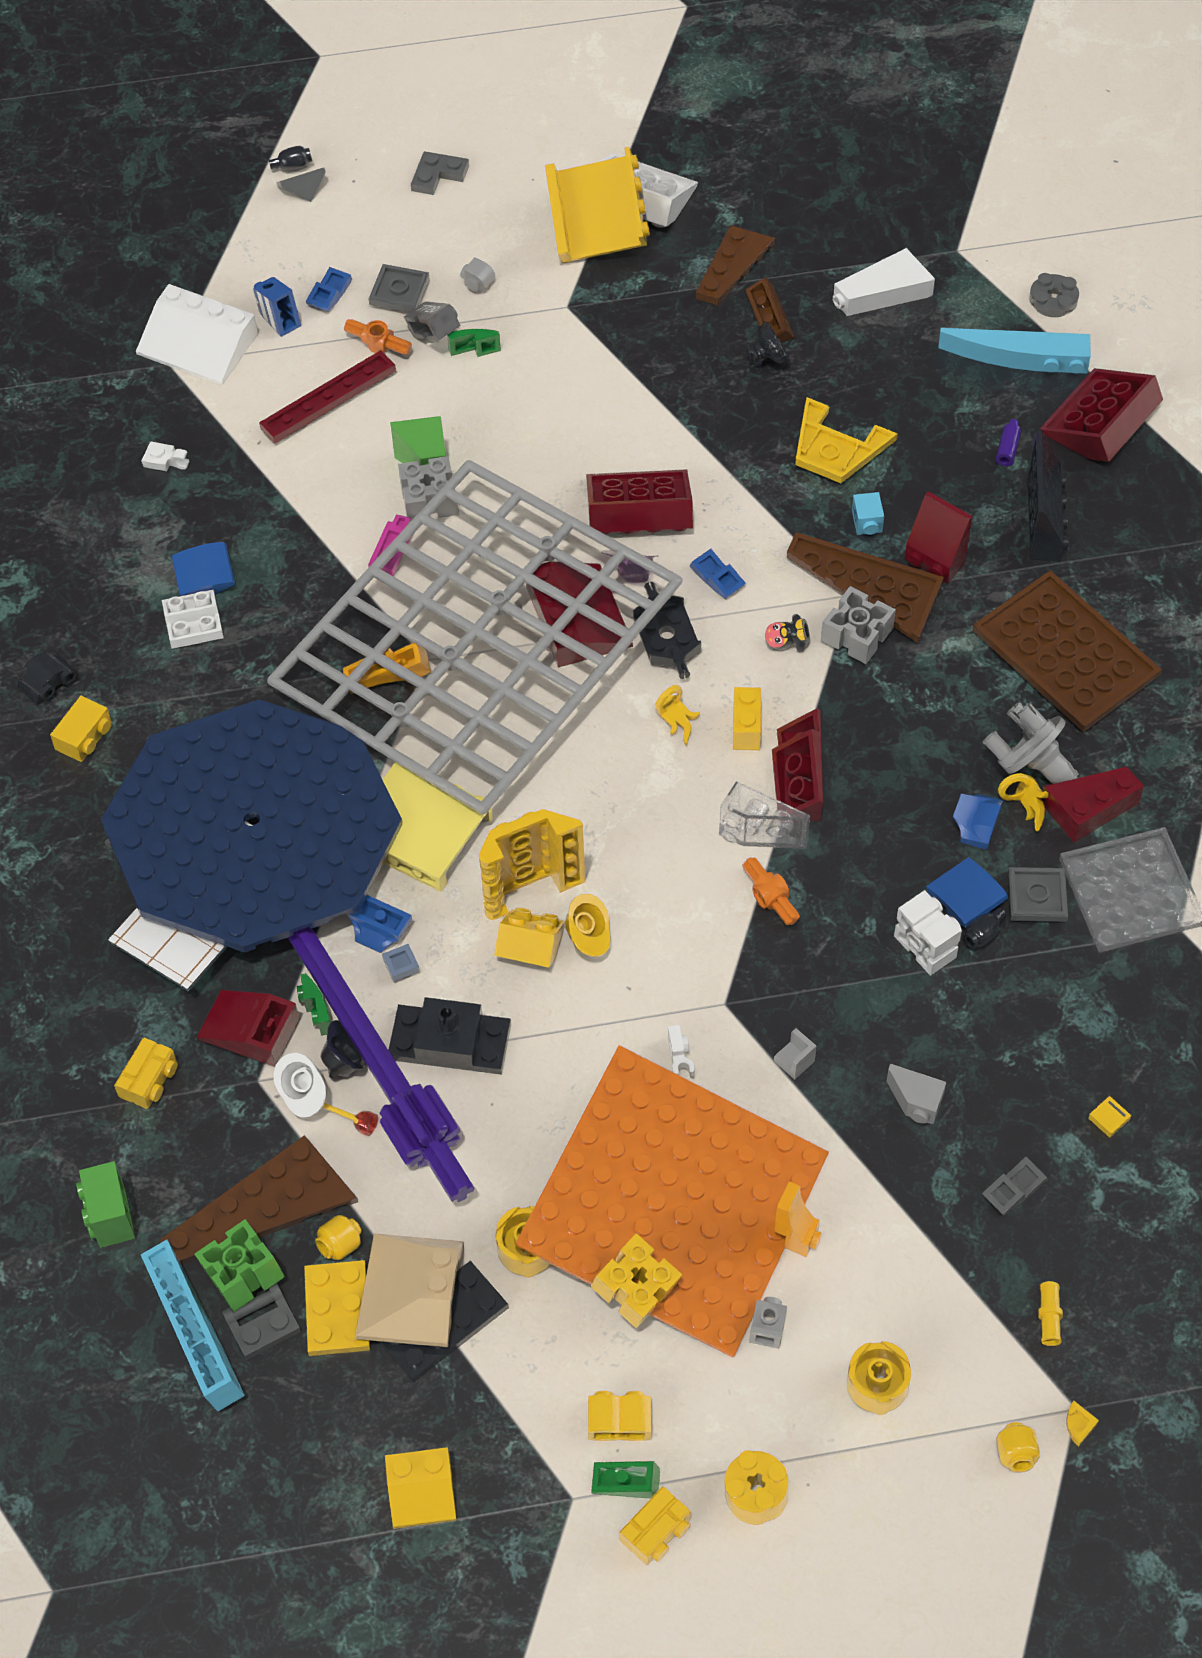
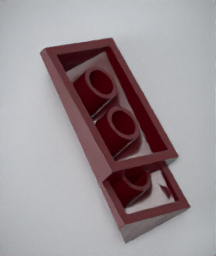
[772,708,823,823]

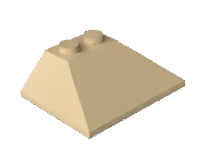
[355,1234,463,1347]

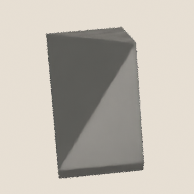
[276,167,326,202]

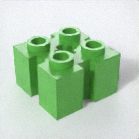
[195,1219,285,1312]

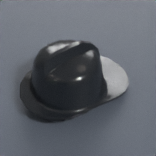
[320,1020,365,1079]

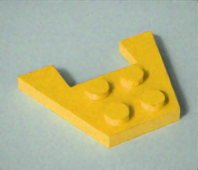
[795,397,897,483]

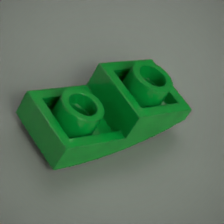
[297,973,330,1036]

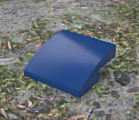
[172,542,235,596]
[926,857,1008,928]

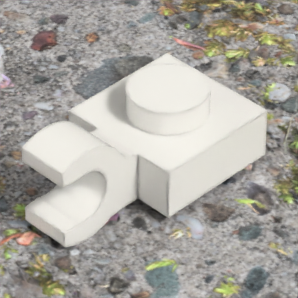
[142,442,190,471]
[668,1025,695,1077]

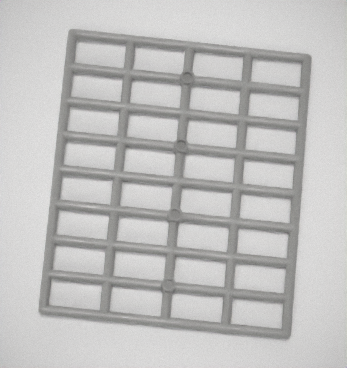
[267,460,683,814]

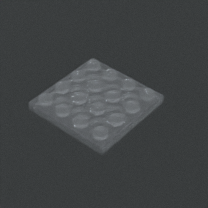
[1059,827,1202,953]

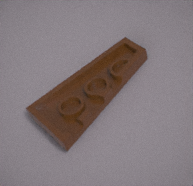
[696,225,775,305]

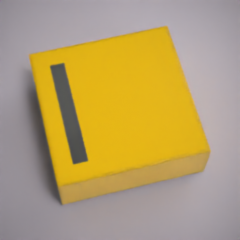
[1088,1096,1131,1138]

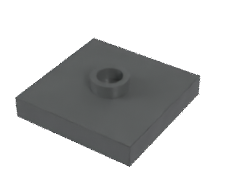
[368,264,429,312]
[1008,867,1068,922]

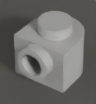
[460,257,495,292]

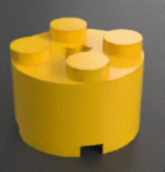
[496,1206,551,1278]
[847,1341,911,1415]
[724,1450,788,1525]

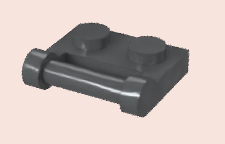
[221,1283,301,1360]

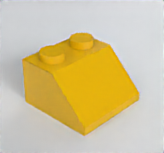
[385,1447,456,1529]

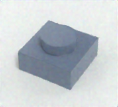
[382,944,420,982]

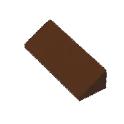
[745,277,794,342]

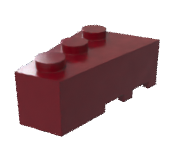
[1041,767,1144,842]

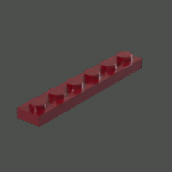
[259,350,396,444]

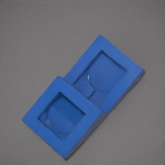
[306,267,352,312]
[690,549,746,599]

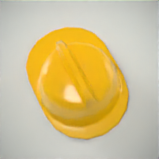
[565,894,610,957]

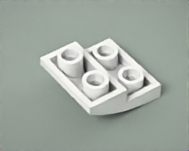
[162,590,224,649]

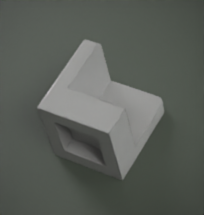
[774,1028,816,1080]

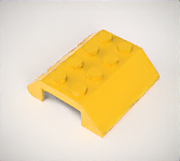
[479,809,585,920]

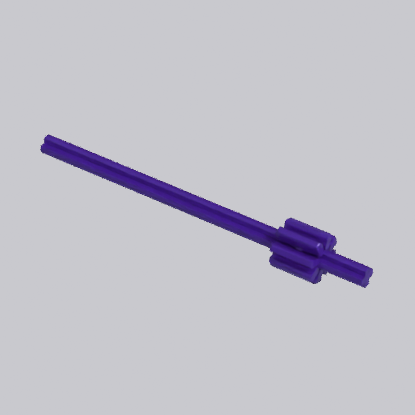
[288,927,474,1202]

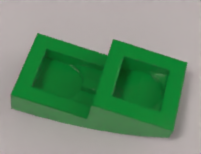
[447,329,501,357]

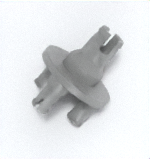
[982,702,1079,784]

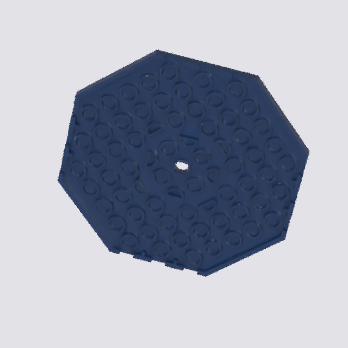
[101,699,402,952]

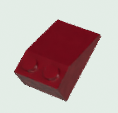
[904,491,972,584]

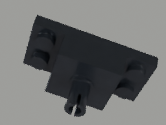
[388,997,511,1075]

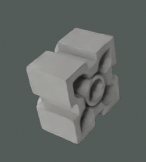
[398,456,458,520]
[821,586,896,664]

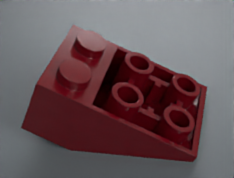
[196,990,299,1067]

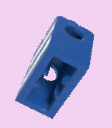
[253,277,301,337]

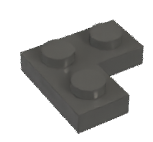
[411,151,469,195]

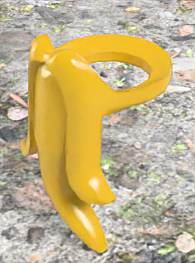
[655,685,700,745]
[998,773,1048,831]

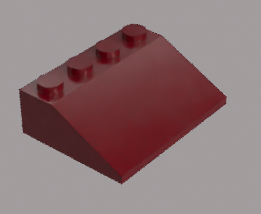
[1039,368,1163,462]
[586,469,693,535]
[526,561,633,668]

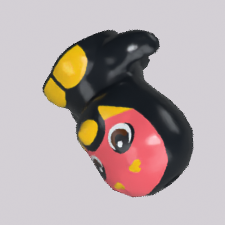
[765,614,810,652]

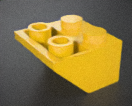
[494,908,565,967]

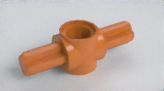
[344,319,412,355]
[742,857,800,925]

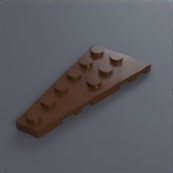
[159,1135,358,1265]

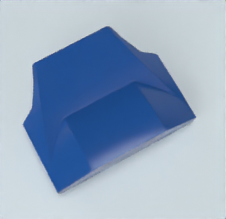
[953,793,1004,850]
[349,895,412,953]

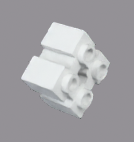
[894,890,962,976]

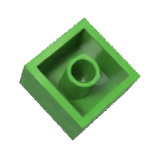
[76,1161,135,1248]

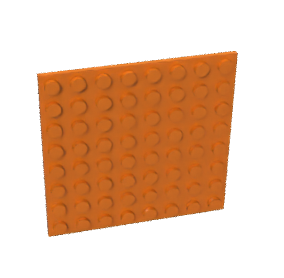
[515,1045,829,1358]

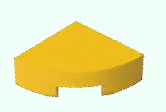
[1066,1401,1099,1447]

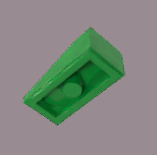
[591,1461,660,1498]

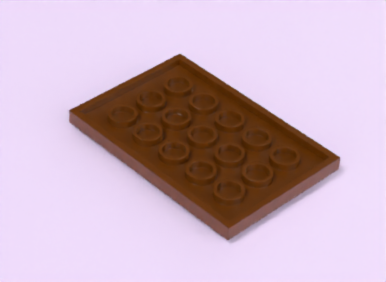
[973,570,1162,732]

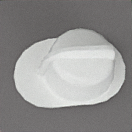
[273,1053,326,1118]

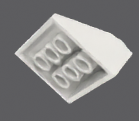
[599,153,698,227]
[136,284,258,385]

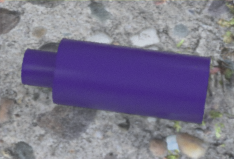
[996,419,1021,467]

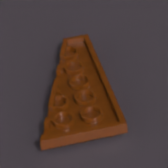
[786,532,944,643]

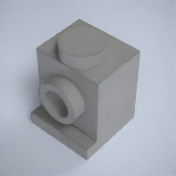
[749,1297,787,1349]

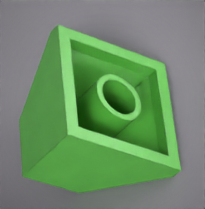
[390,416,446,466]

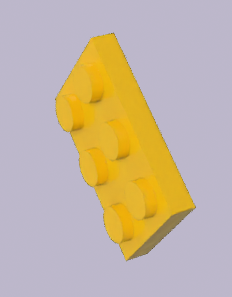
[304,1260,370,1356]

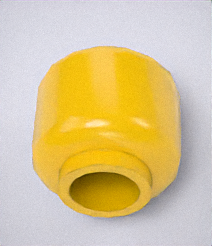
[315,1215,361,1260]
[996,1422,1040,1472]

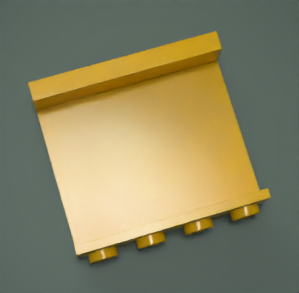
[545,147,650,263]

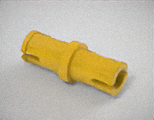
[1038,1281,1063,1346]

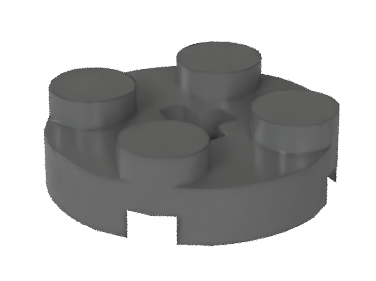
[1029,273,1079,317]

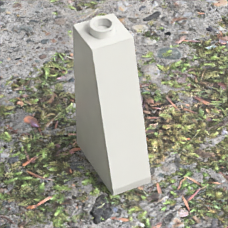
[833,248,935,316]

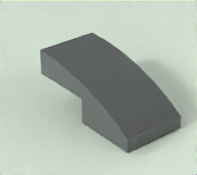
[982,1157,1048,1216]

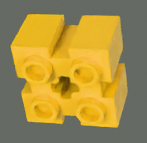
[591,1233,682,1328]

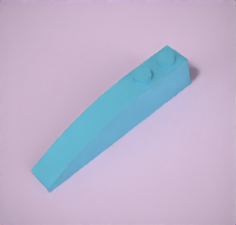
[938,328,1091,373]
[141,1240,245,1411]

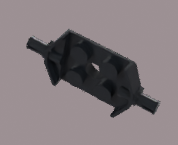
[633,582,701,679]

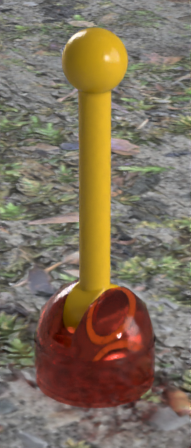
[321,1102,378,1136]

